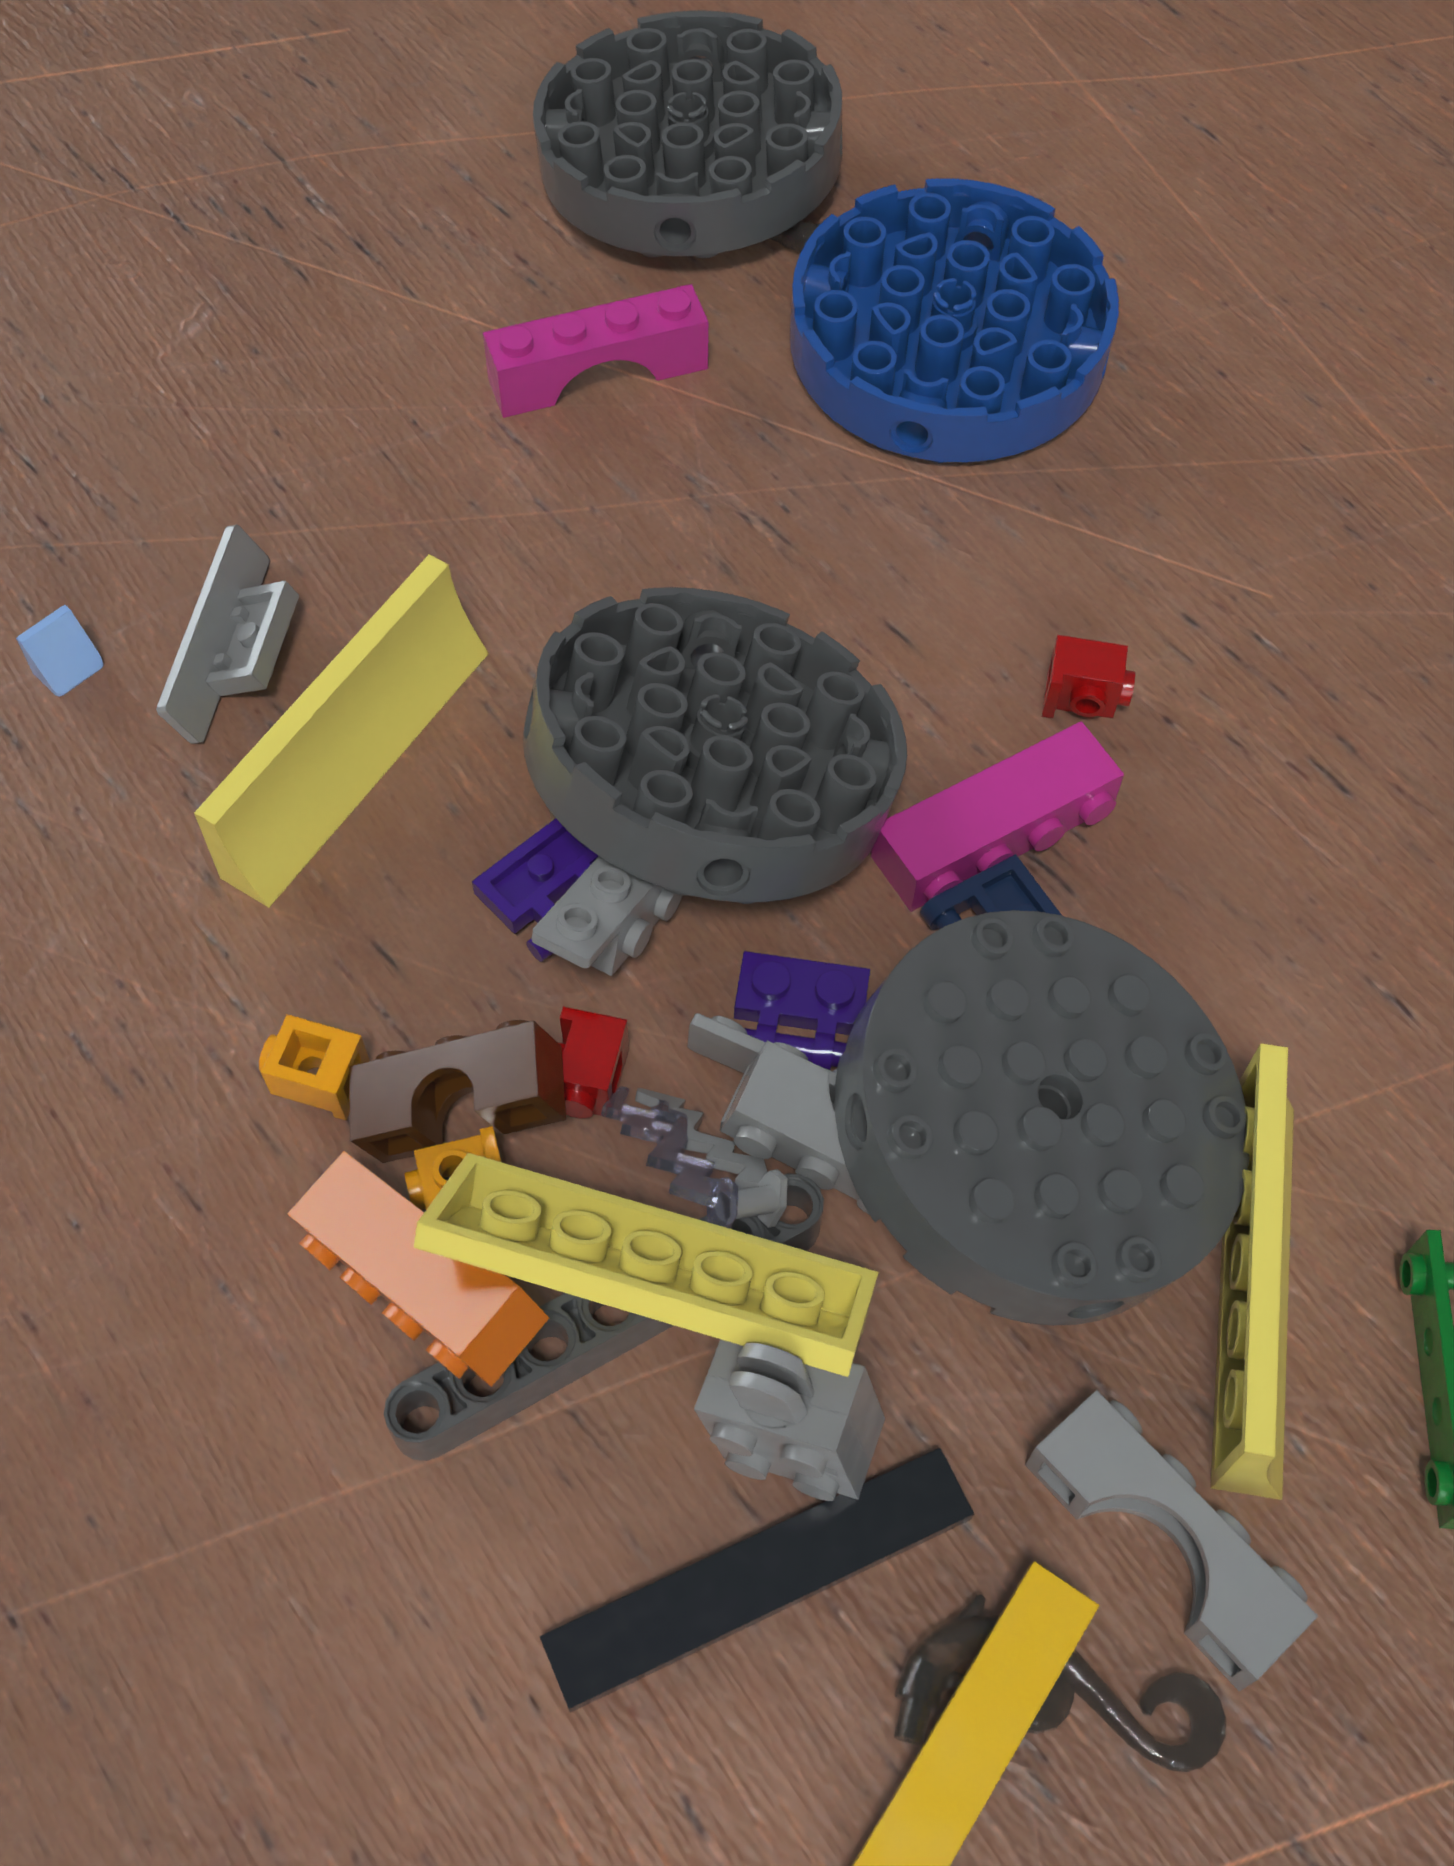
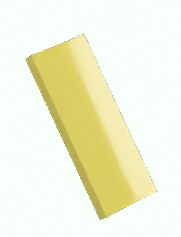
[194,554,489,908]
[1211,1043,1294,1500]
[413,1153,879,1377]

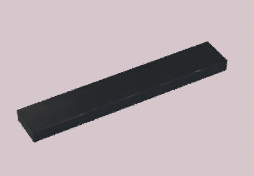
[539,1448,974,1713]

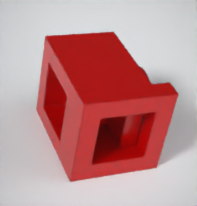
[1042,634,1136,719]
[558,1006,629,1119]

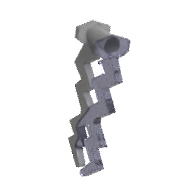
[601,1086,788,1229]

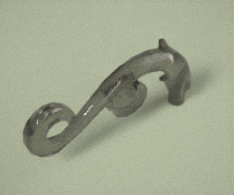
[894,1595,1226,1773]

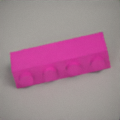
[871,721,1124,912]

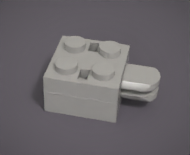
[694,1339,885,1501]

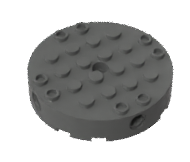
[533,10,842,258]
[523,587,907,904]
[835,910,1249,1326]

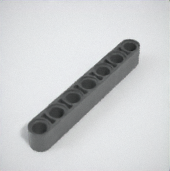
[384,1174,824,1461]

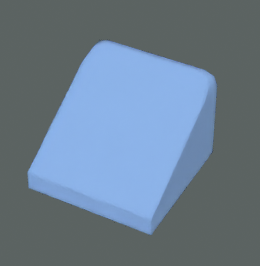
[16,605,104,697]

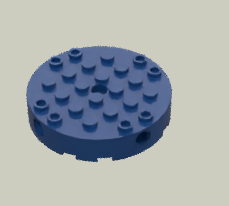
[790,178,1119,463]

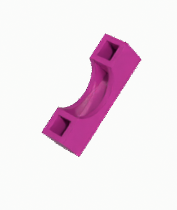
[483,284,709,418]

